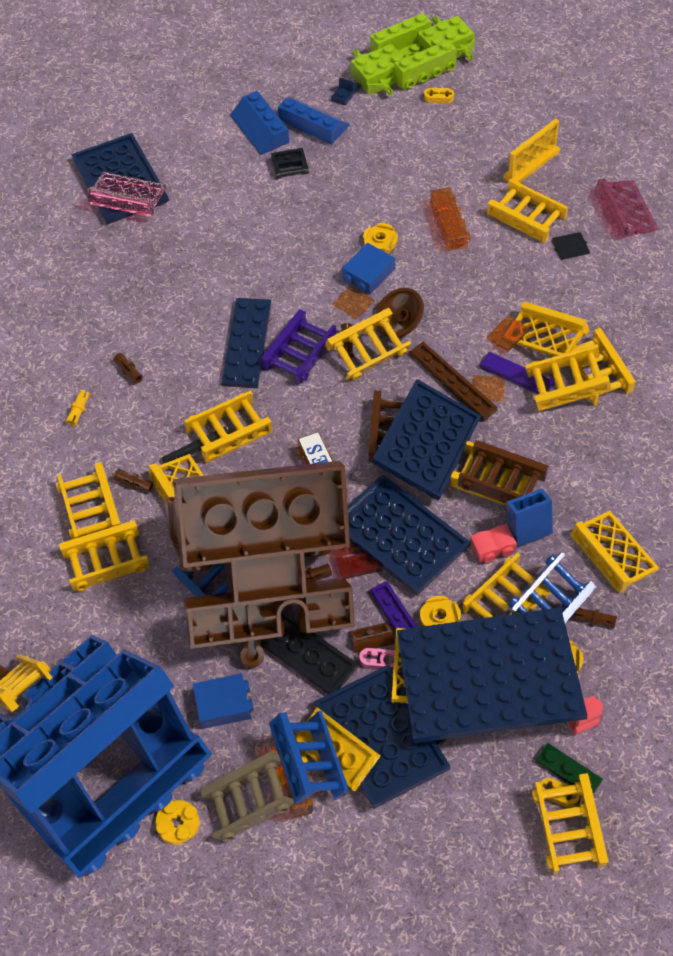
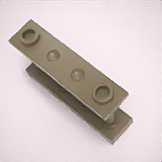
[200,751,295,842]

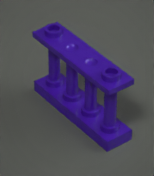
[261,309,336,386]

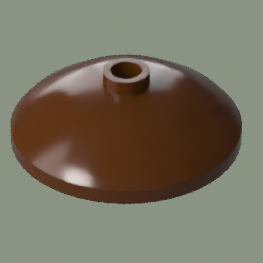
[375,288,424,338]

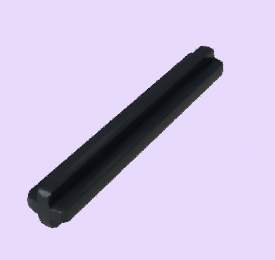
[161,426,231,464]

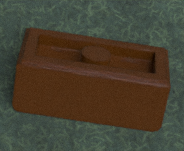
[349,622,394,653]

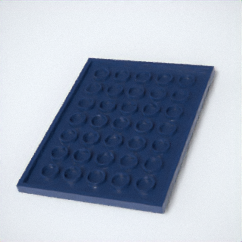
[397,607,587,743]

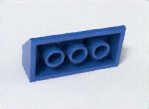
[230,91,289,155]
[278,97,350,145]

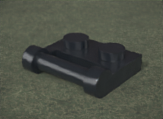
[271,148,309,179]

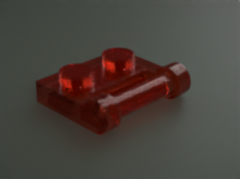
[333,545,380,579]

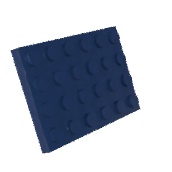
[71,133,169,224]
[371,379,481,501]
[347,475,471,596]
[314,665,450,809]

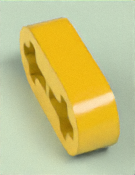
[424,88,454,103]
[540,778,580,808]

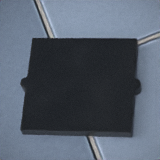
[552,232,590,260]

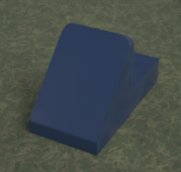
[331,77,361,106]

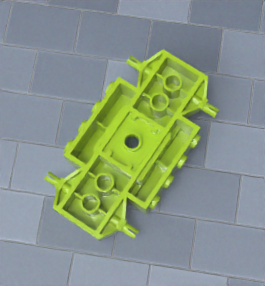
[350,13,475,96]

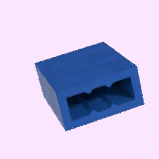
[342,243,395,294]
[507,488,553,547]
[193,673,254,729]

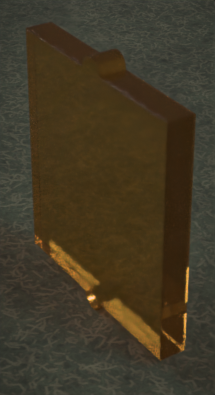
[332,286,375,319]
[487,316,530,352]
[472,375,506,402]

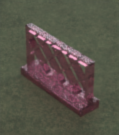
[87,172,166,217]
[594,178,658,240]

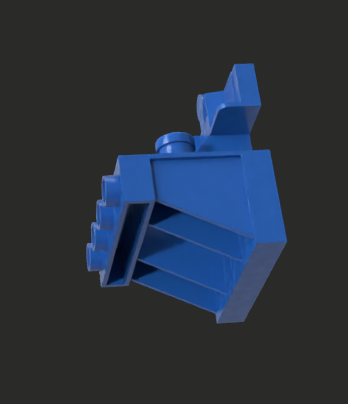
[0,635,212,878]

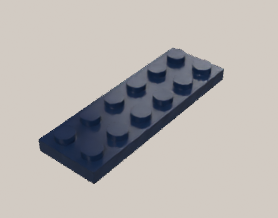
[222,298,272,388]

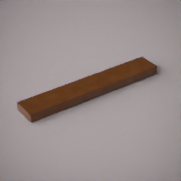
[410,342,498,421]

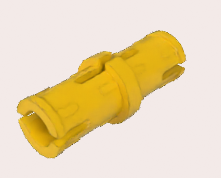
[65,390,90,426]

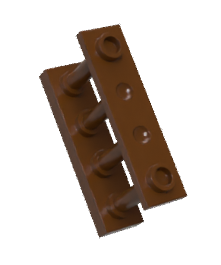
[369,390,404,462]
[458,440,549,504]

